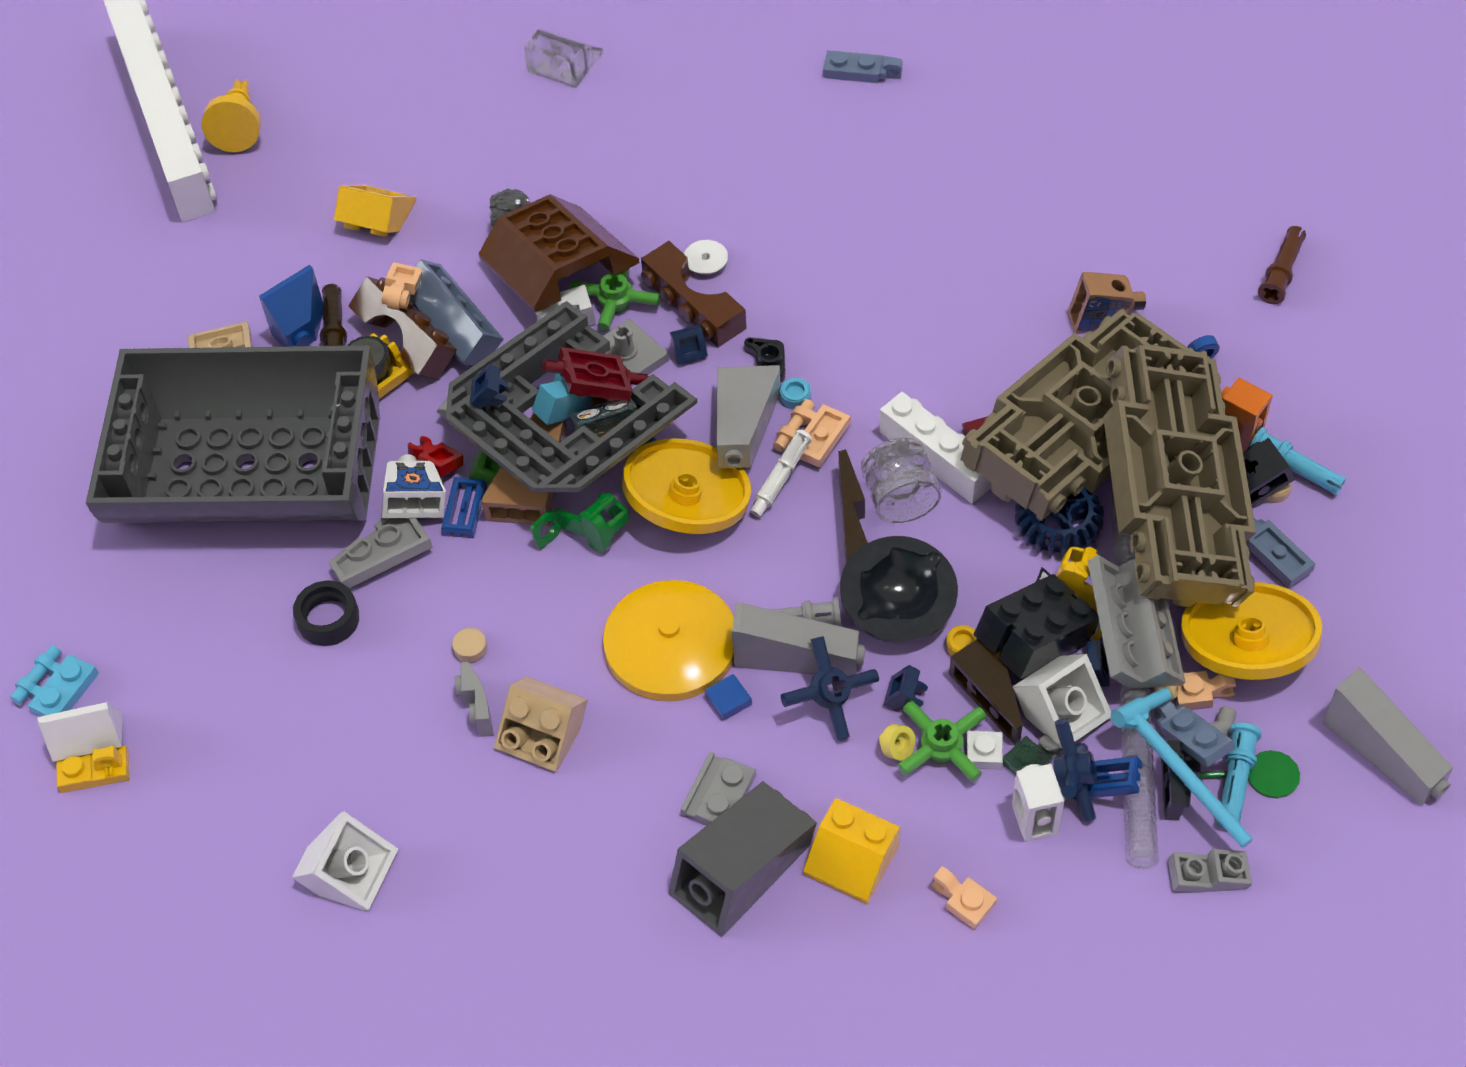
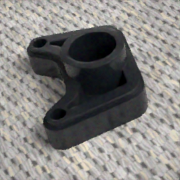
[744,337,786,383]

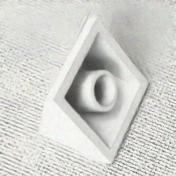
[37,702,123,762]

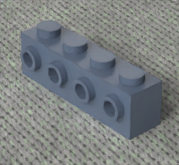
[410,259,504,366]

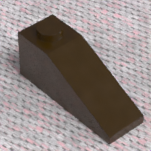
[949,639,1023,745]

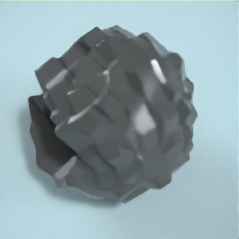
[490,188,531,227]

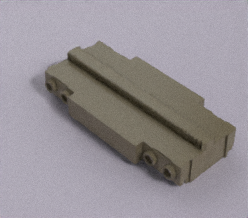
[960,309,1194,521]
[1103,344,1256,607]

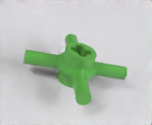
[570,268,660,331]
[897,701,986,782]

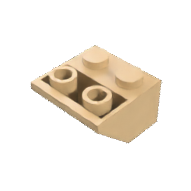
[494,676,588,772]

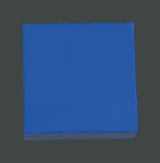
[705,674,752,720]

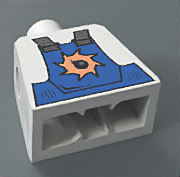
[382,454,446,518]

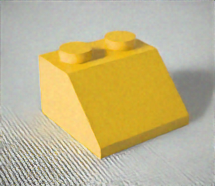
[334,185,416,237]
[803,797,900,905]

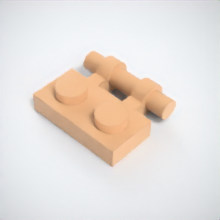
[773,399,851,468]

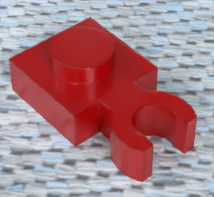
[408,436,464,478]

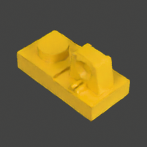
[56,745,130,793]

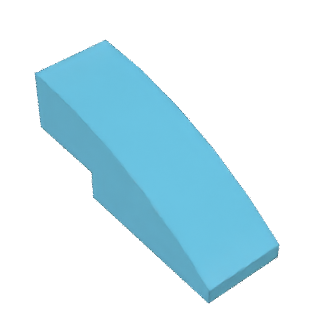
[532,374,594,425]

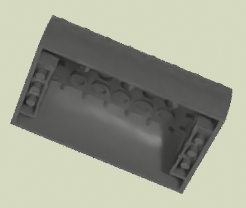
[86,345,380,523]

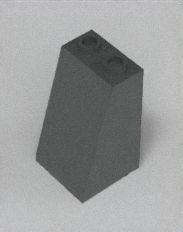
[668,781,817,937]

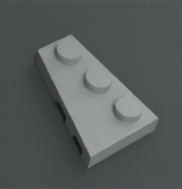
[329,518,433,588]

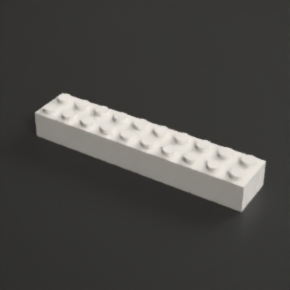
[103,0,217,223]

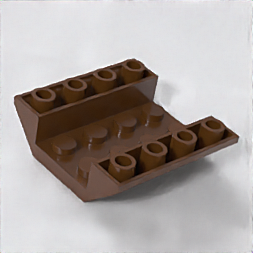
[479,194,640,313]

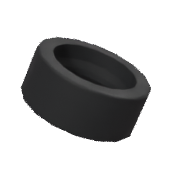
[293,580,360,646]

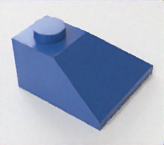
[259,264,323,347]

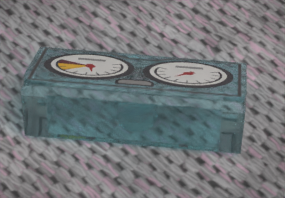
[569,398,638,435]

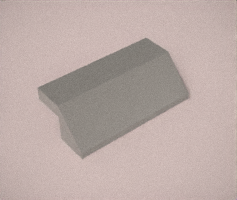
[1088,555,1185,688]

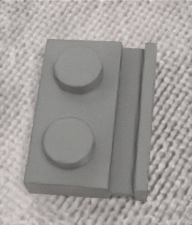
[680,752,756,825]

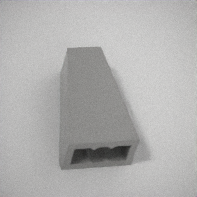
[717,365,780,469]
[732,603,865,676]
[1323,668,1453,806]

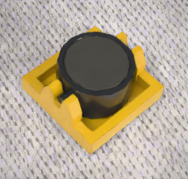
[347,333,414,399]

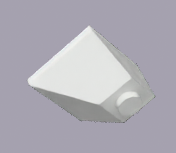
[292,811,398,911]

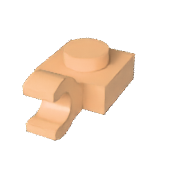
[1175,671,1236,709]
[932,867,998,930]

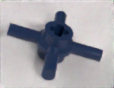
[781,636,879,740]
[1053,718,1097,822]

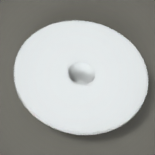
[684,240,728,274]

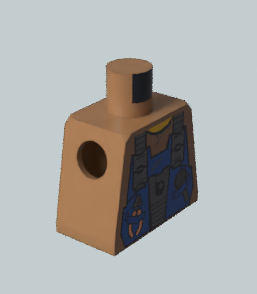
[1068,272,1146,334]

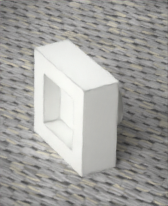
[967,731,1003,769]

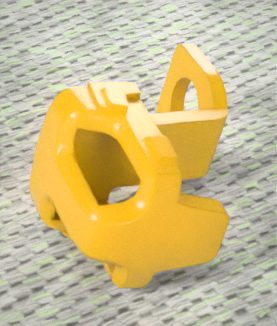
[1055,547,1102,641]

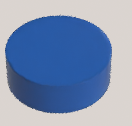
[1187,335,1220,359]

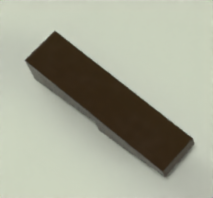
[838,449,868,563]

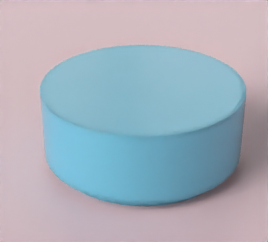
[780,378,811,409]

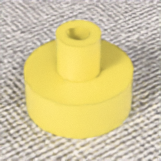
[879,724,916,761]

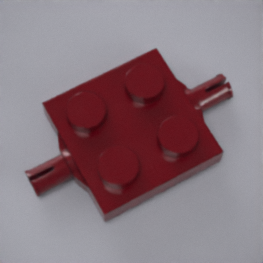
[542,347,648,402]

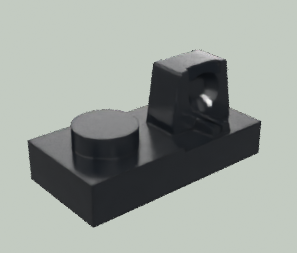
[1161,740,1201,820]

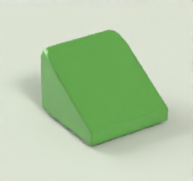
[467,449,501,484]

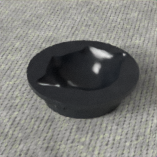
[840,536,958,643]

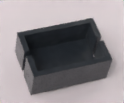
[973,574,1099,679]

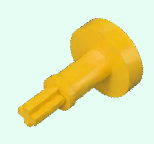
[201,79,261,152]

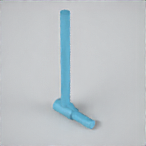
[1111,688,1253,848]

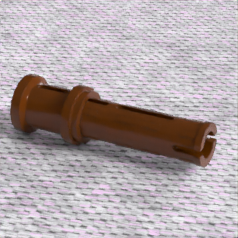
[1258,226,1306,304]

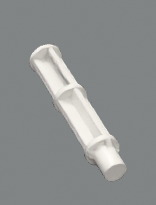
[750,430,812,518]

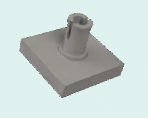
[603,318,669,386]

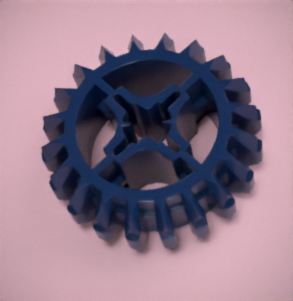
[1014,488,1104,558]

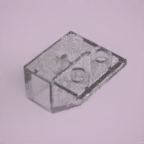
[524,29,603,88]

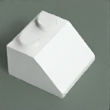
[1013,654,1111,748]

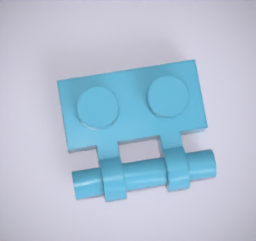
[10,645,99,716]

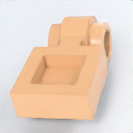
[382,262,423,311]

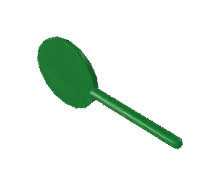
[1198,750,1300,799]

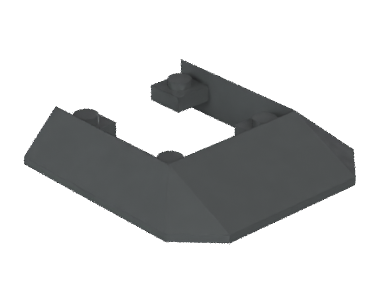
[446,301,697,492]

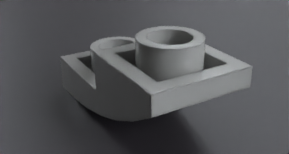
[455,661,493,737]
[1168,849,1252,892]

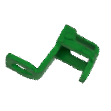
[530,492,629,553]

